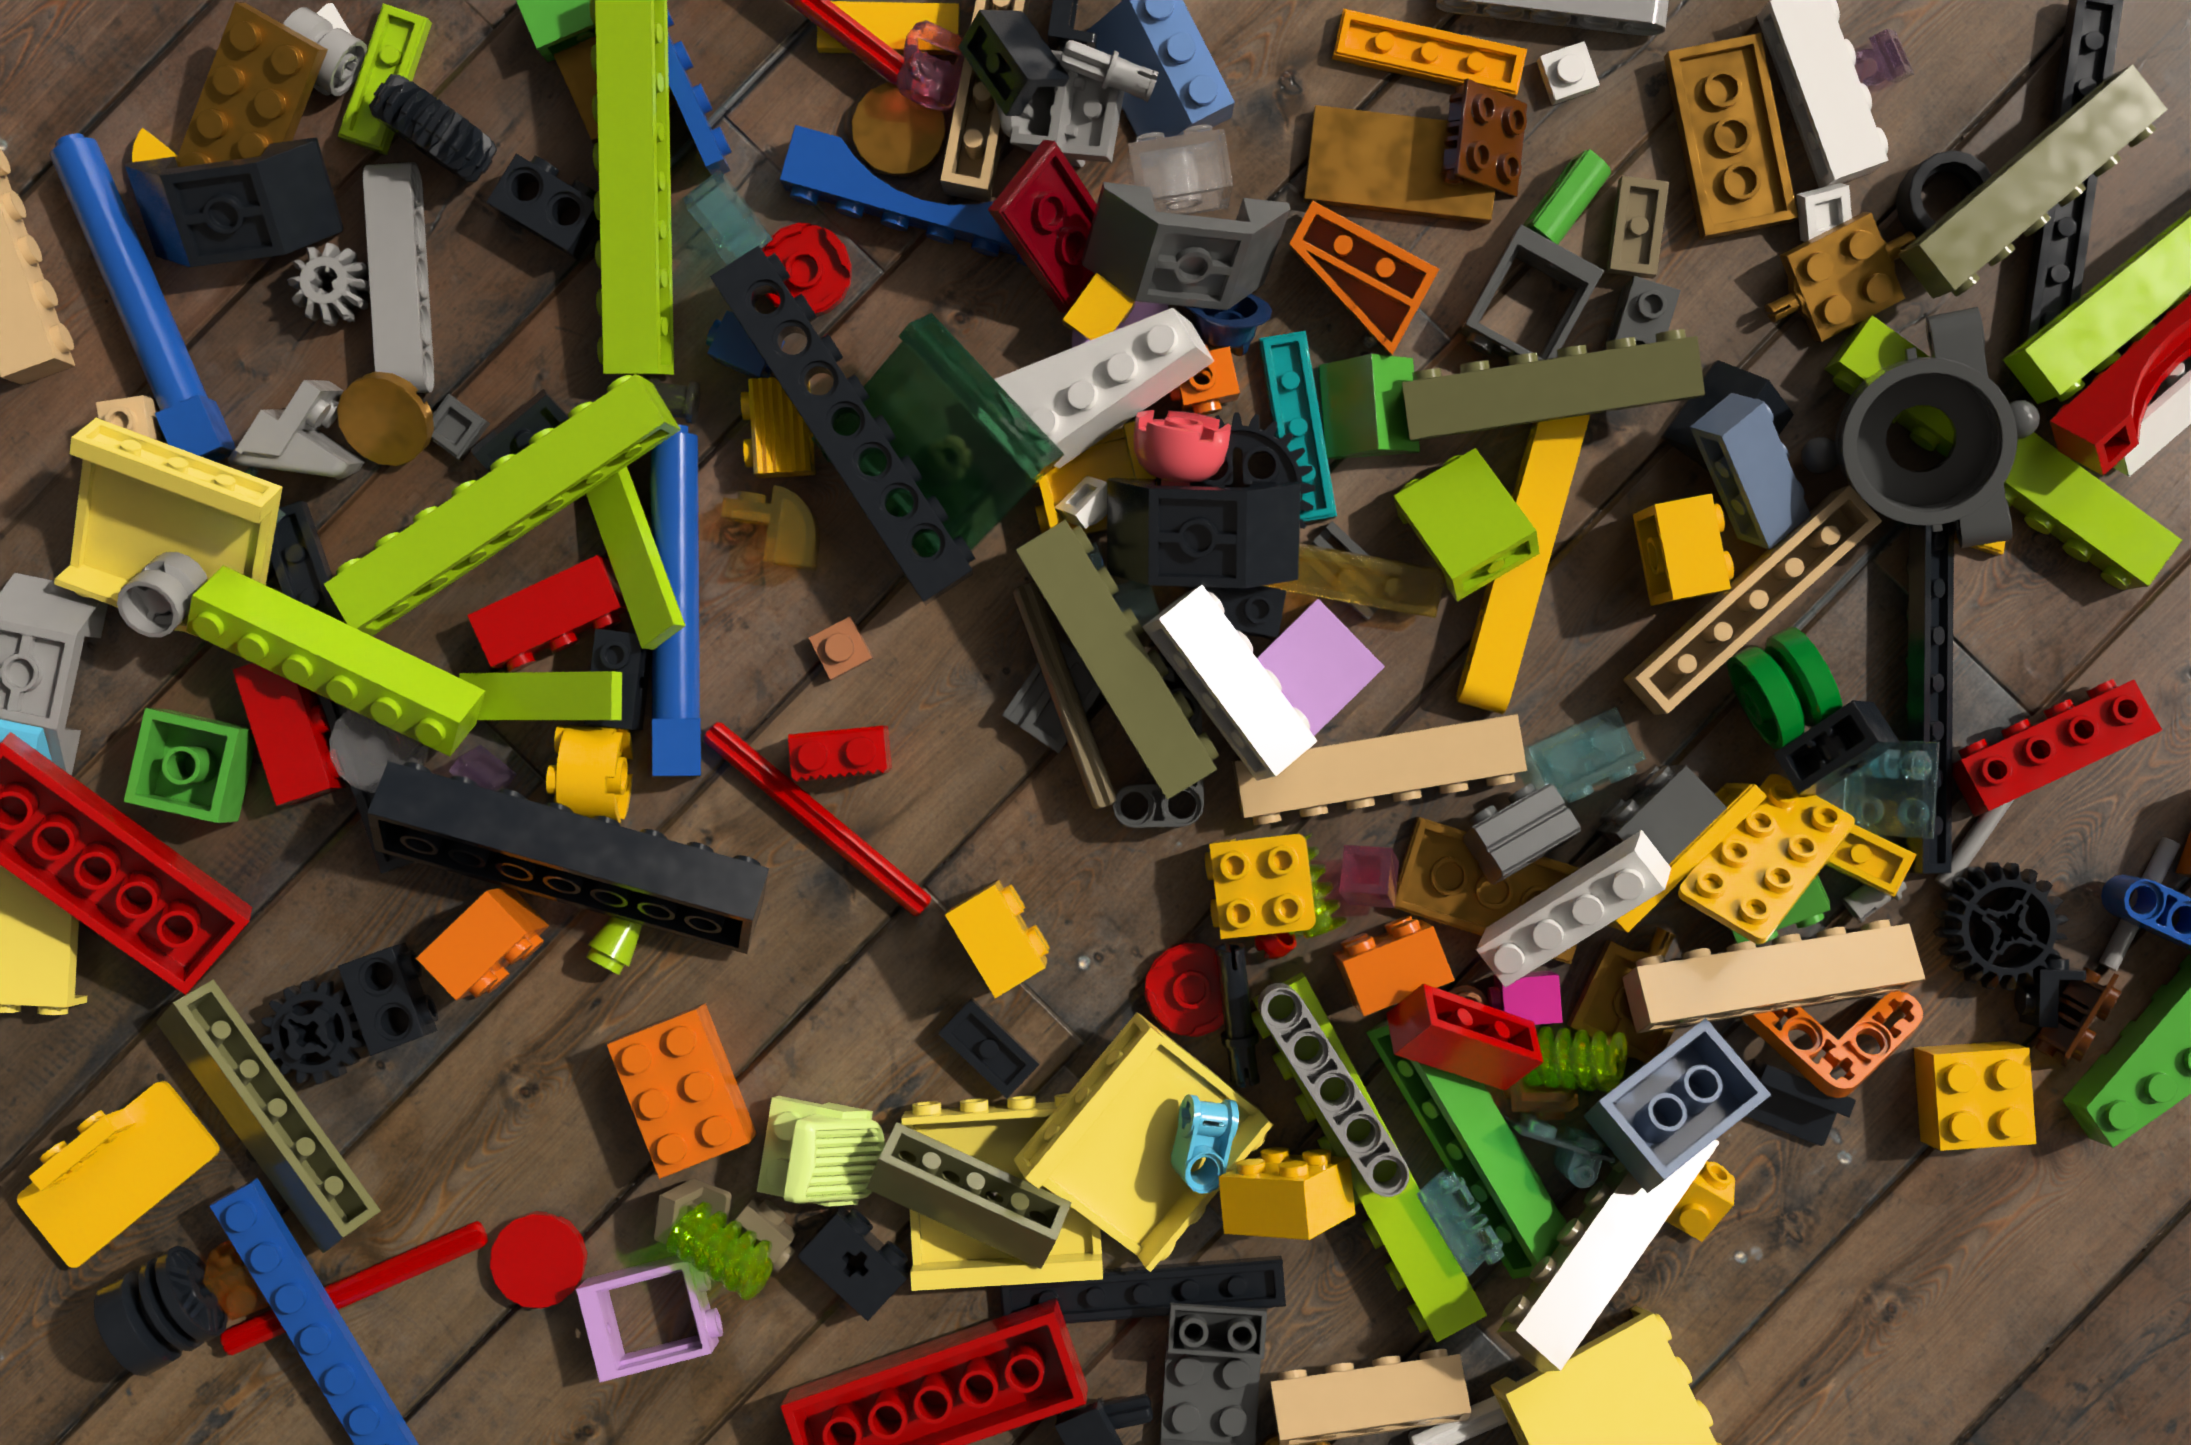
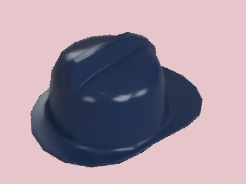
[1184,294,1272,356]

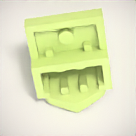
[757,1096,886,1207]

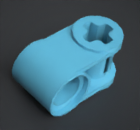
[1171,1094,1239,1194]

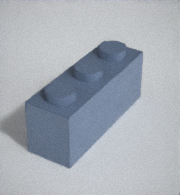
[1690,393,1811,550]

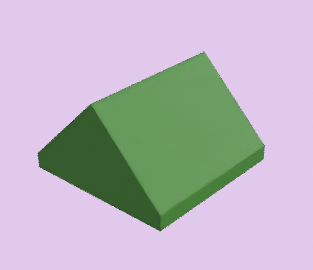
[1319,354,1420,459]

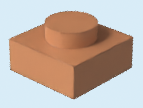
[809,616,874,680]

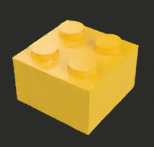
[1633,493,1734,606]
[945,880,1050,998]
[1913,1041,2037,1151]
[1218,1147,1355,1240]

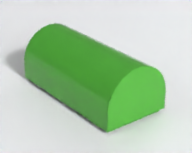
[1523,149,1611,245]

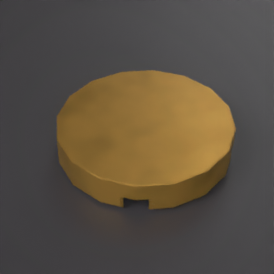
[852,81,946,178]
[337,372,434,466]

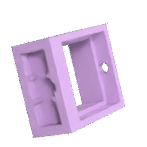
[576,1250,723,1382]

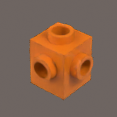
[1169,344,1240,415]

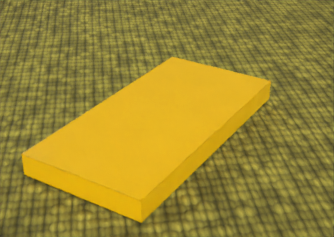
[1607,783,1767,933]

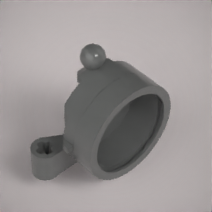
[1801,307,2040,548]

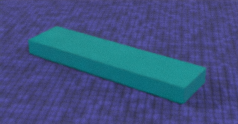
[1258,331,1337,523]

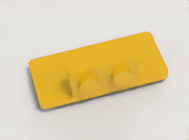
[1678,774,1855,944]
[17,1081,220,1268]

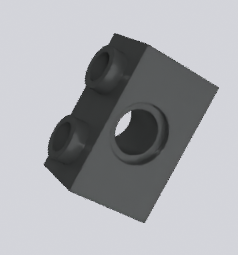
[1603,276,1681,351]

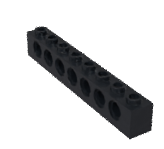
[710,245,976,606]

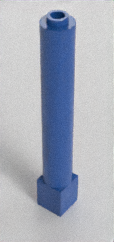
[49,133,236,462]
[650,424,701,776]

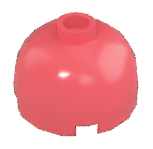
[1134,410,1231,486]

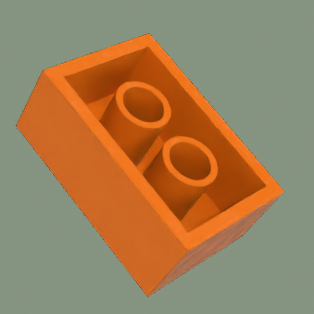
[607,1003,757,1179]

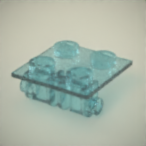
[1843,741,1940,839]
[1504,1112,1616,1188]
[1416,1166,1504,1277]

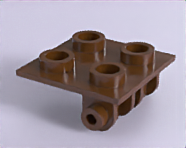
[1441,79,1527,197]
[2035,967,2122,1067]

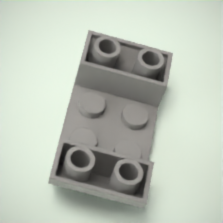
[0,573,108,776]

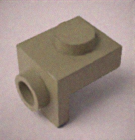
[654,1179,732,1246]
[735,1196,797,1278]

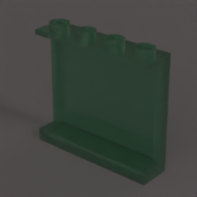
[811,313,1064,558]

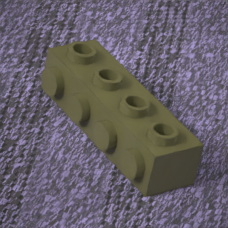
[866,1122,1072,1269]

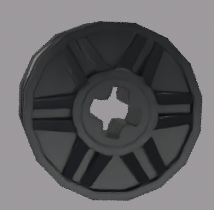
[94,1246,228,1377]

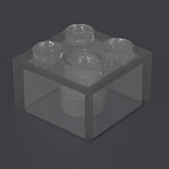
[1127,124,1233,215]

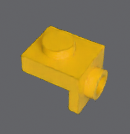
[1665,1161,1735,1242]

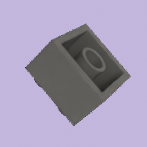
[1596,765,1727,865]

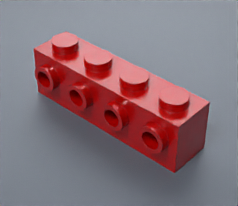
[1952,679,2162,817]

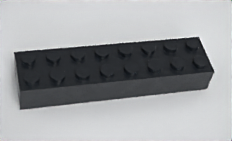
[367,761,769,954]

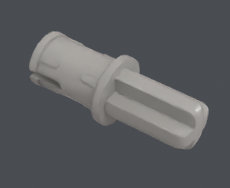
[1060,40,1159,102]

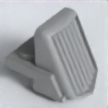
[996,50,1124,167]
[228,380,365,480]

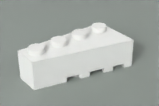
[994,308,1214,469]

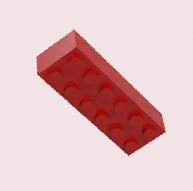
[0,732,253,995]
[780,1298,1088,1445]

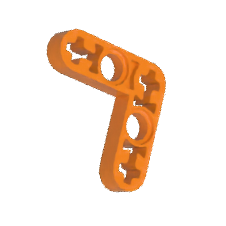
[1741,991,1923,1098]

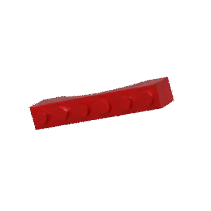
[2050,294,2191,476]

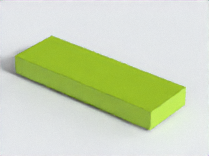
[338,3,432,155]

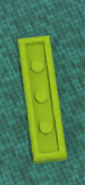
[586,466,685,650]
[459,671,622,721]

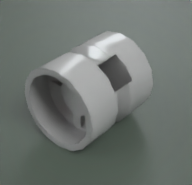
[283,7,367,96]
[117,552,208,637]

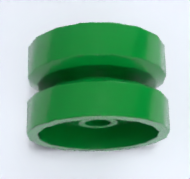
[1727,627,1843,750]

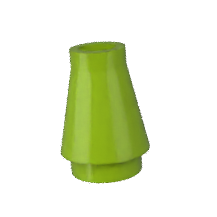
[586,917,642,975]

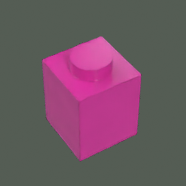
[1487,970,1563,1025]

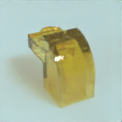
[721,485,820,571]

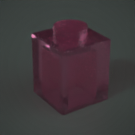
[1340,845,1399,908]

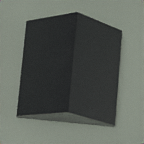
[1661,360,1794,471]

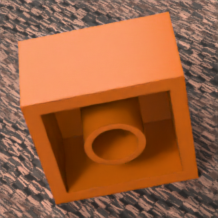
[416,887,549,1001]
[1333,915,1455,1016]

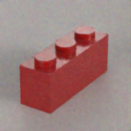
[467,555,628,673]
[232,663,346,806]
[1386,984,1543,1091]

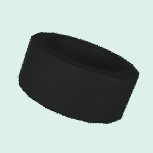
[1896,150,1991,239]

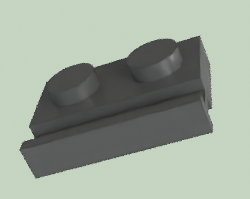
[1002,638,1101,754]

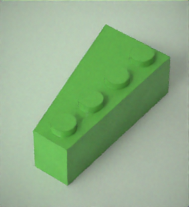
[2062,954,2191,1148]

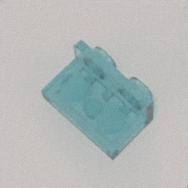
[1528,707,1646,803]

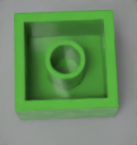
[123,708,256,823]

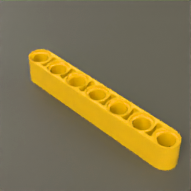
[1456,414,1590,715]

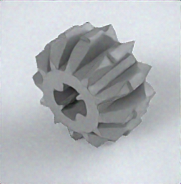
[287,243,370,326]

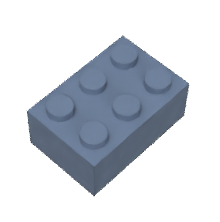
[1583,1018,1771,1194]

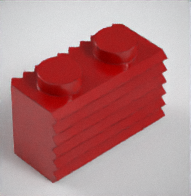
[788,725,892,782]

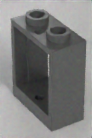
[1458,224,1604,366]

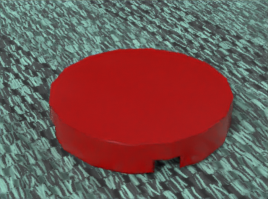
[762,222,852,317]
[1144,942,1224,1037]
[490,1211,588,1309]

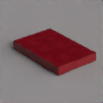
[988,140,1097,313]

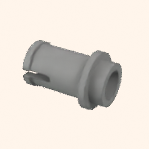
[1841,881,1907,923]

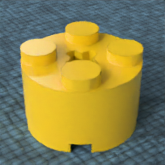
[546,725,633,823]

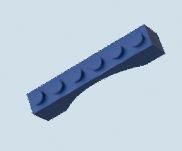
[780,125,1028,267]

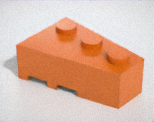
[1289,200,1439,356]

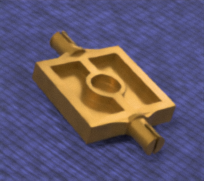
[1765,212,1916,342]
[1567,927,1676,1081]

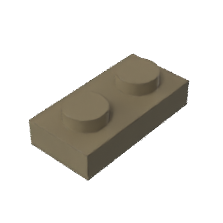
[1606,175,1669,279]

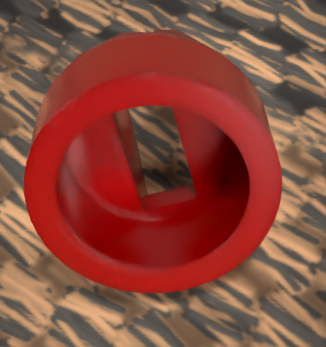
[1254,932,1297,960]

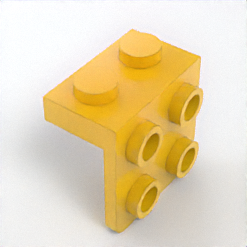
[1205,834,1316,939]

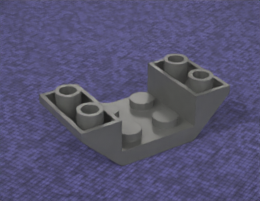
[1081,182,1291,310]
[1160,1303,1267,1445]

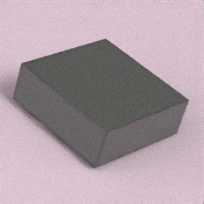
[431,394,491,461]

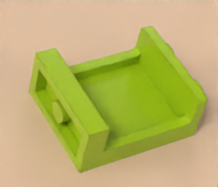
[1393,448,1540,601]

